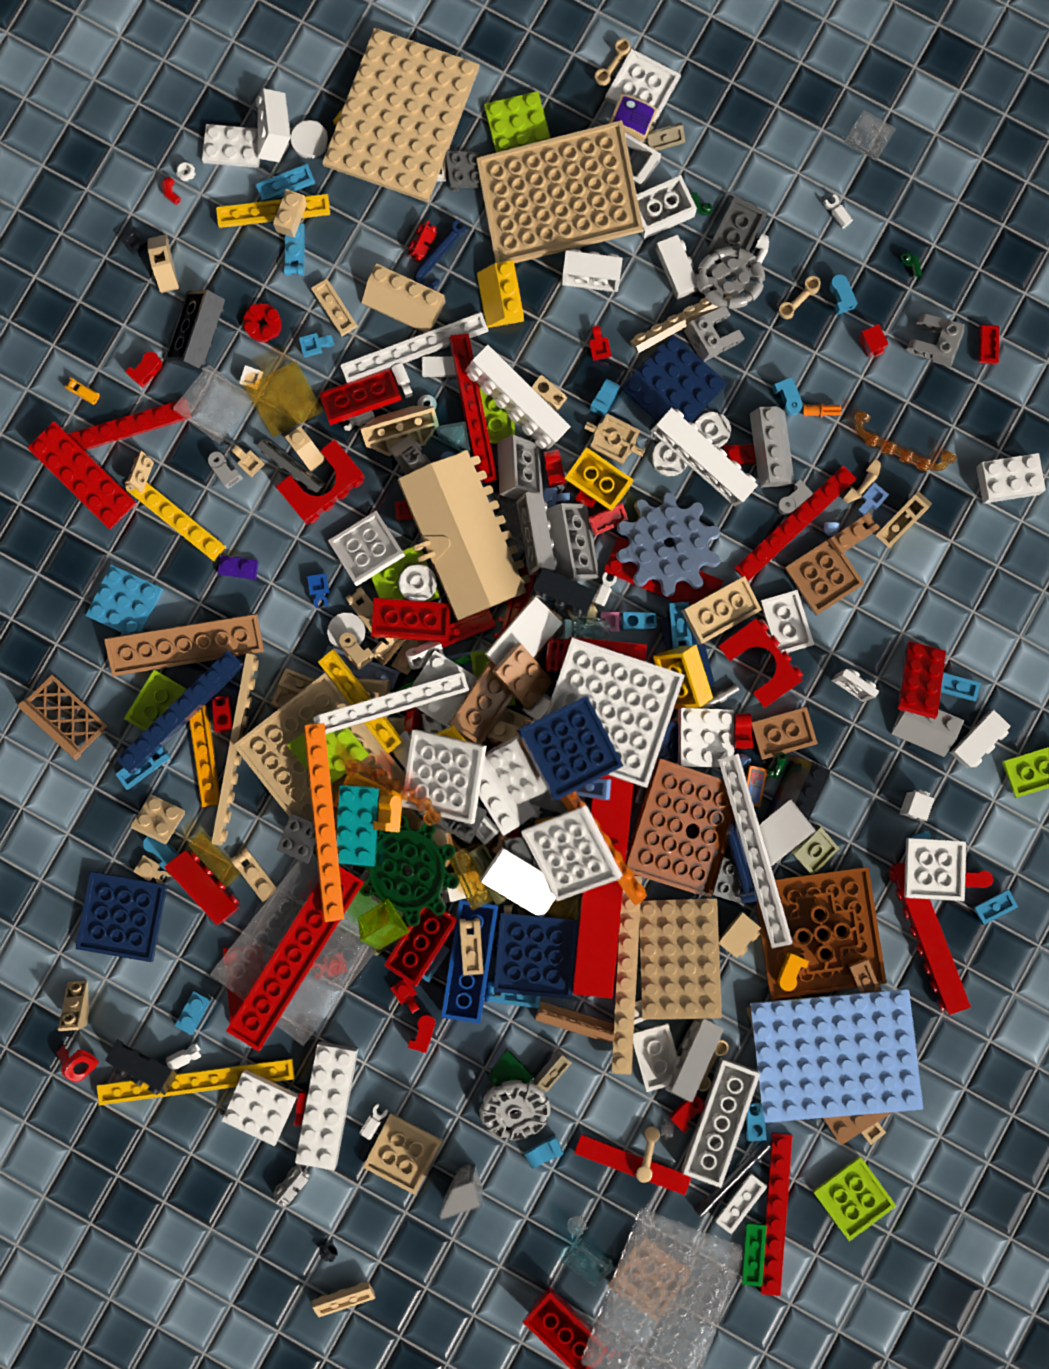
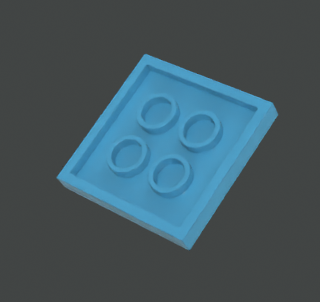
[86,565,164,635]

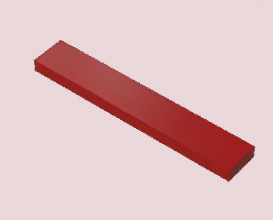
[574,1134,692,1195]

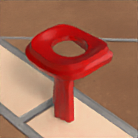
[57,1045,99,1082]

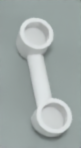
[746,233,769,270]

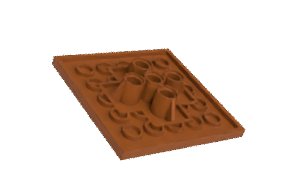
[753,867,887,1000]

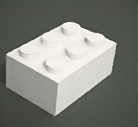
[637,175,697,239]
[562,249,623,292]
[976,453,1046,504]
[486,735,547,804]

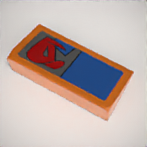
[746,765,767,807]

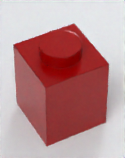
[858,324,889,357]

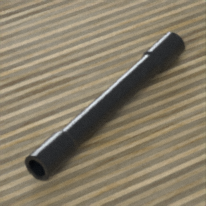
[694,1140,771,1218]

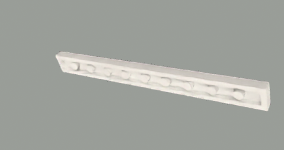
[718,754,793,948]

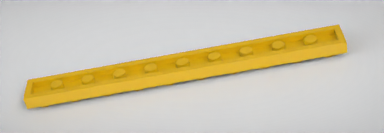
[97,1059,295,1105]

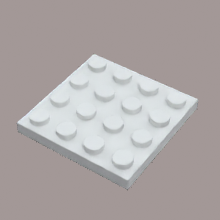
[402,729,486,824]
[521,805,623,901]

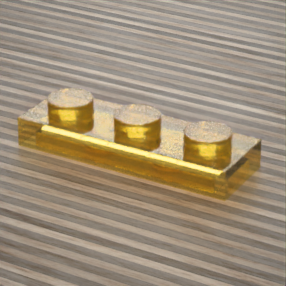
[188,831,241,887]

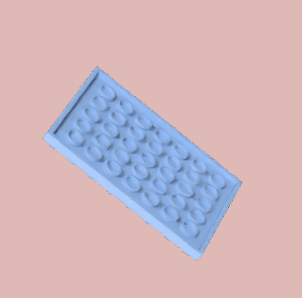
[750,989,923,1123]

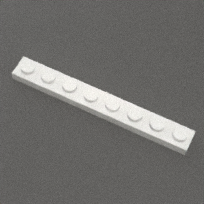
[341,312,488,383]
[313,672,469,733]

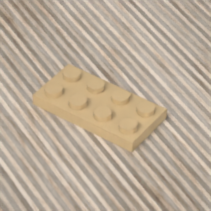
[681,576,762,645]

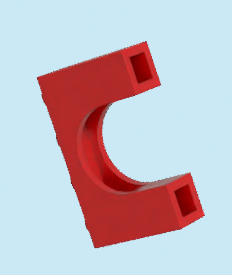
[276,439,365,525]
[719,618,804,708]

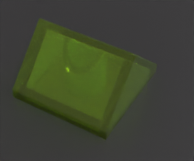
[358,899,410,950]

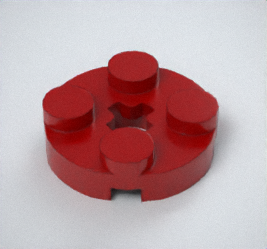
[243,304,282,343]

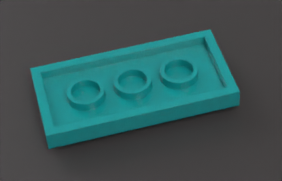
[336,784,380,866]

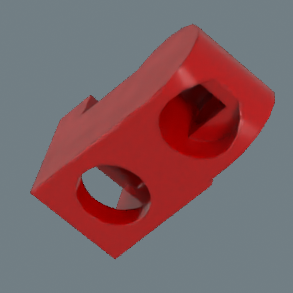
[125,352,162,389]
[543,449,566,487]
[212,695,233,734]
[734,713,753,749]
[965,867,993,888]
[408,1014,436,1053]
[669,1095,705,1133]

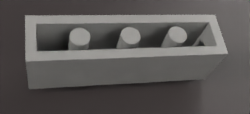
[665,1019,724,1102]

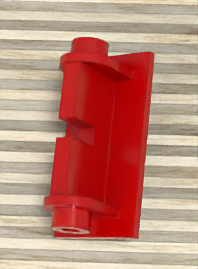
[407,221,437,262]

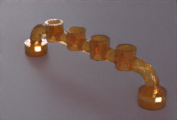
[854,410,957,472]
[345,759,441,825]

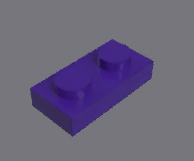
[218,556,259,580]

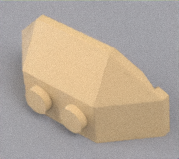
[360,406,439,456]

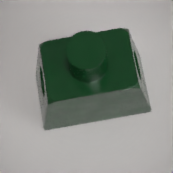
[485,1048,533,1095]

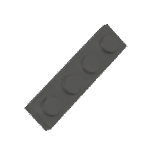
[257,439,327,493]

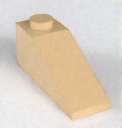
[875,491,932,548]

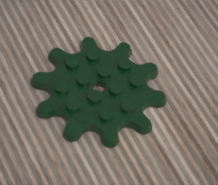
[359,814,460,927]

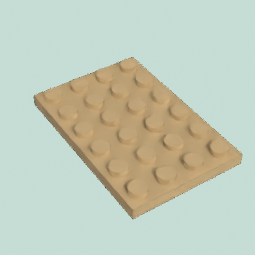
[639,899,722,1020]

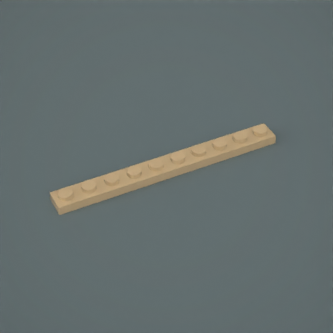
[211,653,259,845]
[611,876,642,1075]

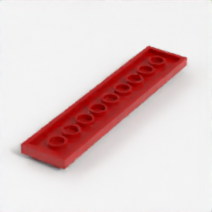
[226,866,365,1051]

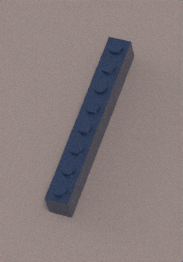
[116,650,244,774]

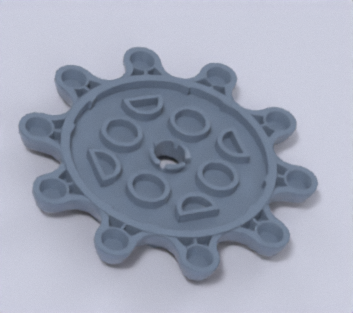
[616,492,720,597]

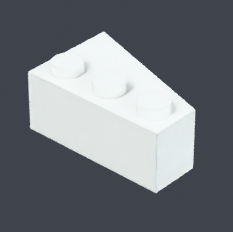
[256,89,291,162]

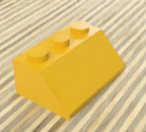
[477,260,524,328]
[564,447,634,511]
[653,645,713,709]

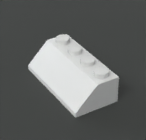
[479,746,535,836]

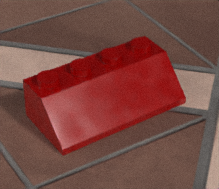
[164,850,241,925]
[384,908,458,987]
[522,1286,608,1369]

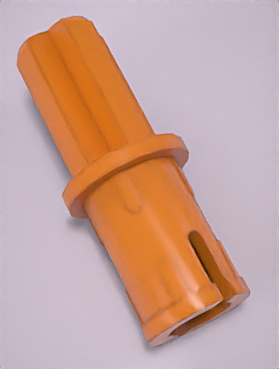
[803,402,841,418]

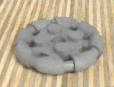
[696,247,765,309]
[479,1080,551,1140]

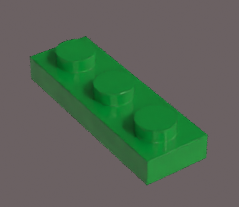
[741,1222,767,1287]

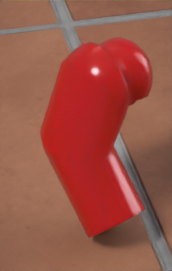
[161,177,181,205]

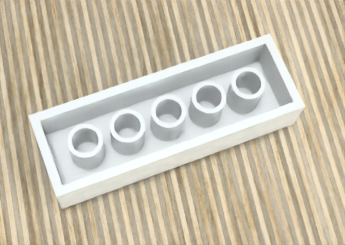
[465,345,571,451]
[651,408,758,507]
[295,1041,358,1170]
[681,1057,760,1188]

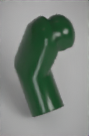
[690,192,712,216]
[900,252,922,277]
[767,752,787,778]

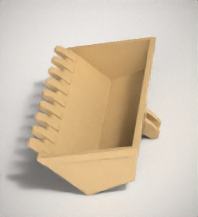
[397,450,530,621]

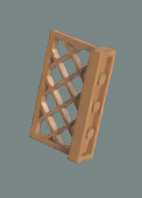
[18,675,108,761]
[535,1000,615,1043]

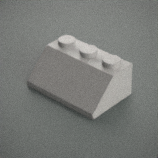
[497,435,543,500]
[891,710,964,757]

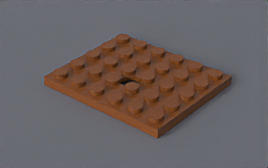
[626,758,735,898]

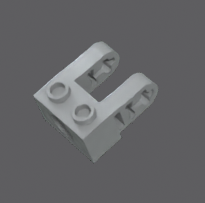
[684,306,745,362]
[906,314,965,367]
[389,436,431,475]

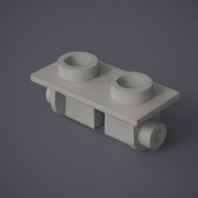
[273,1164,310,1206]

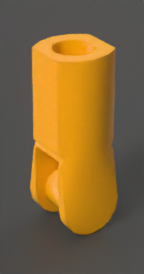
[64,377,100,405]

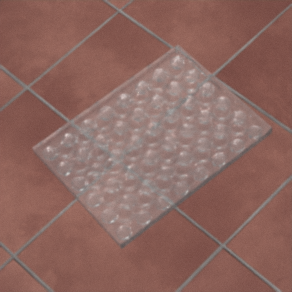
[210,853,399,1046]
[581,1208,745,1369]

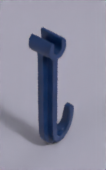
[413,219,466,289]
[727,822,758,903]

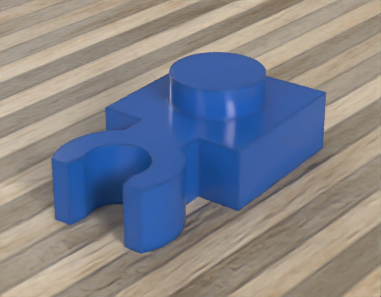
[307,573,330,609]

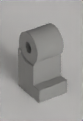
[208,452,243,489]
[777,479,813,516]

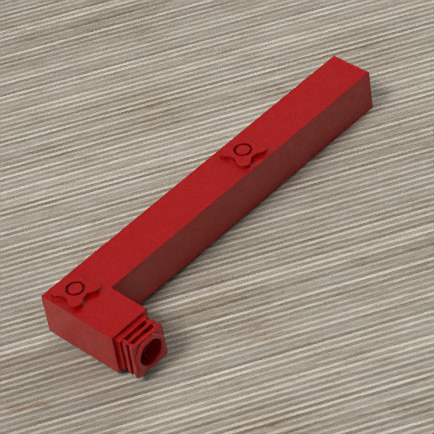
[545,637,647,998]

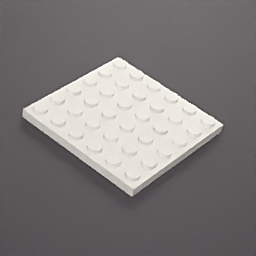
[546,638,684,788]

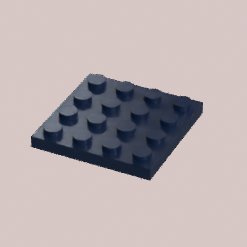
[621,334,728,423]
[517,696,624,802]
[75,872,168,962]
[494,913,579,999]

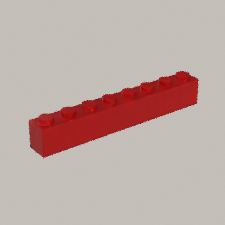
[888,861,971,1015]

